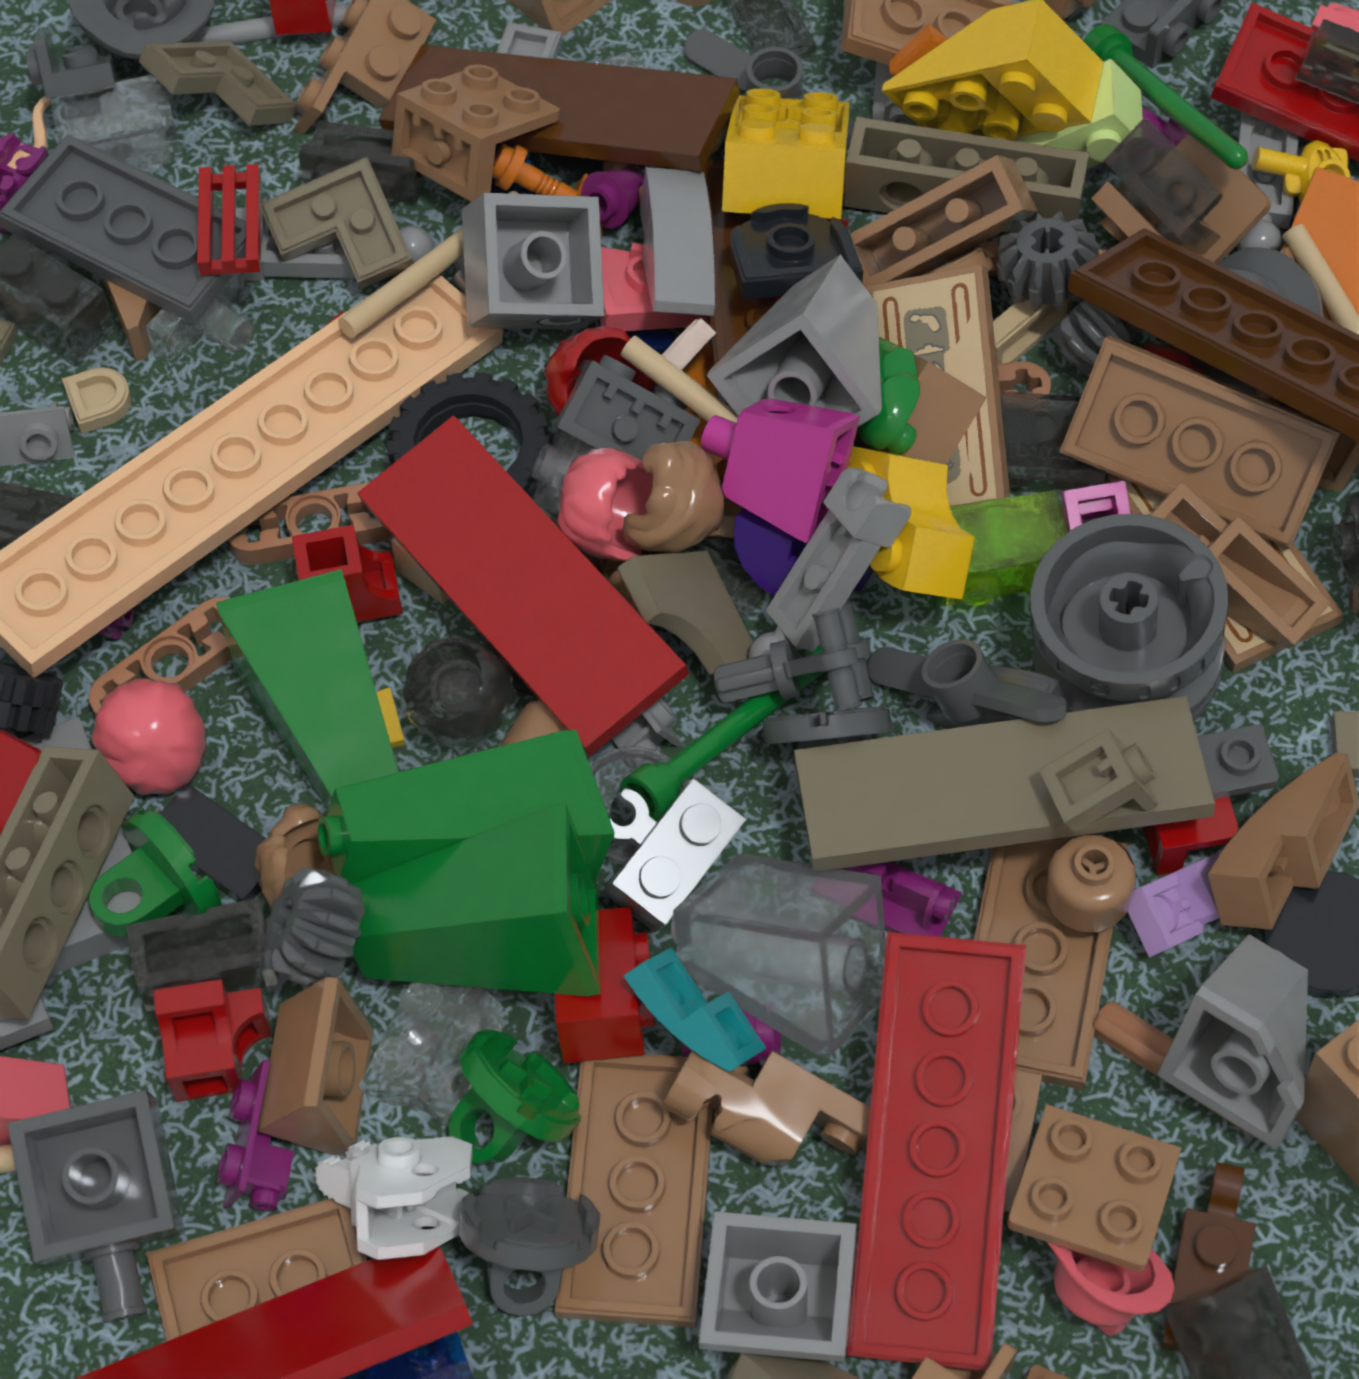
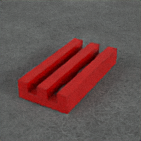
[197,164,261,276]

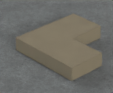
[138,41,297,126]
[261,157,414,289]

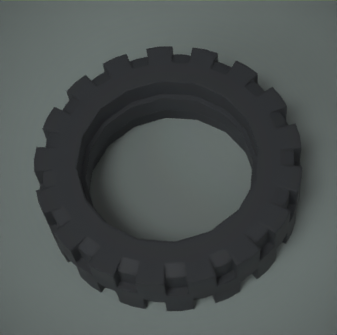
[387,372,552,502]

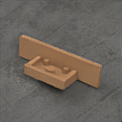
[293,0,436,135]

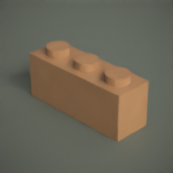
[850,155,1039,287]

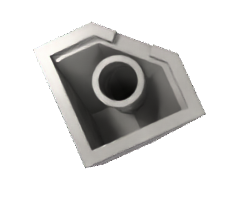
[706,255,882,426]
[1157,934,1308,1150]

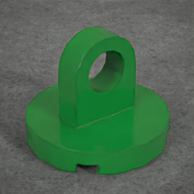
[89,808,222,938]
[448,1029,582,1164]

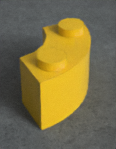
[848,446,975,600]

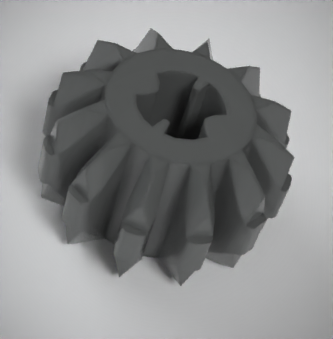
[997,210,1099,312]
[1052,300,1144,375]
[261,867,365,986]

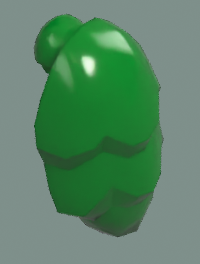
[856,337,920,455]

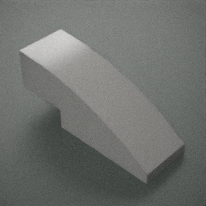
[639,167,715,316]

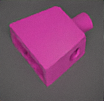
[701,399,860,543]

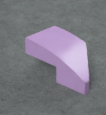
[1127,851,1222,957]

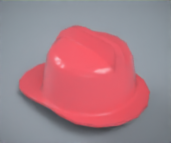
[1047,1242,1175,1336]

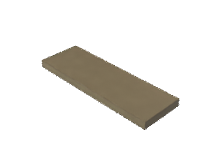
[794,696,1215,872]

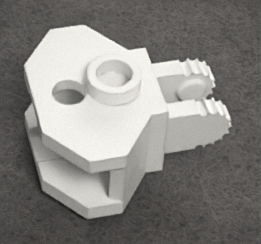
[314,1136,473,1260]

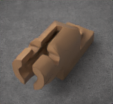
[661,1050,871,1167]

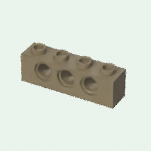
[844,116,1089,232]
[0,746,134,1020]

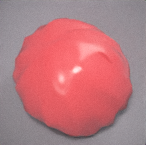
[557,448,653,562]
[91,678,207,796]

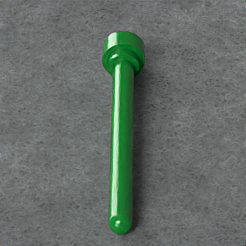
[1084,24,1248,170]
[620,644,826,821]

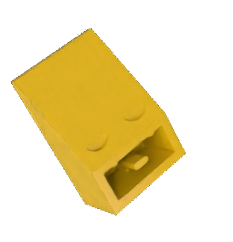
[882,0,1104,140]
[722,89,850,219]

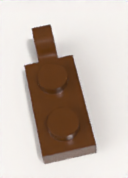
[1161,1162,1256,1364]

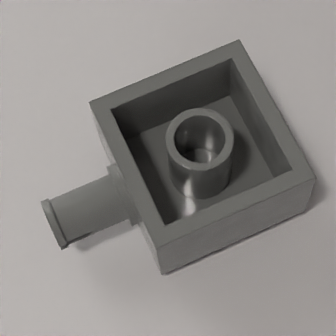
[7,1090,185,1323]

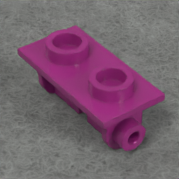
[814,862,962,937]
[217,1060,294,1212]

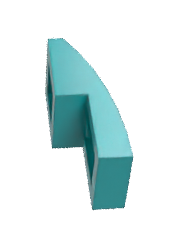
[624,947,766,1072]

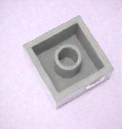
[462,193,604,330]

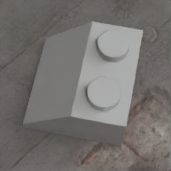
[699,1211,856,1362]

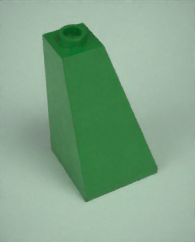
[216,569,398,809]
[317,729,615,884]
[352,803,601,996]

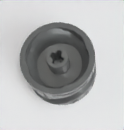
[1030,514,1228,722]

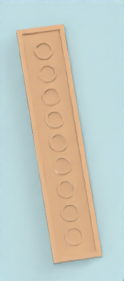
[0,274,503,678]

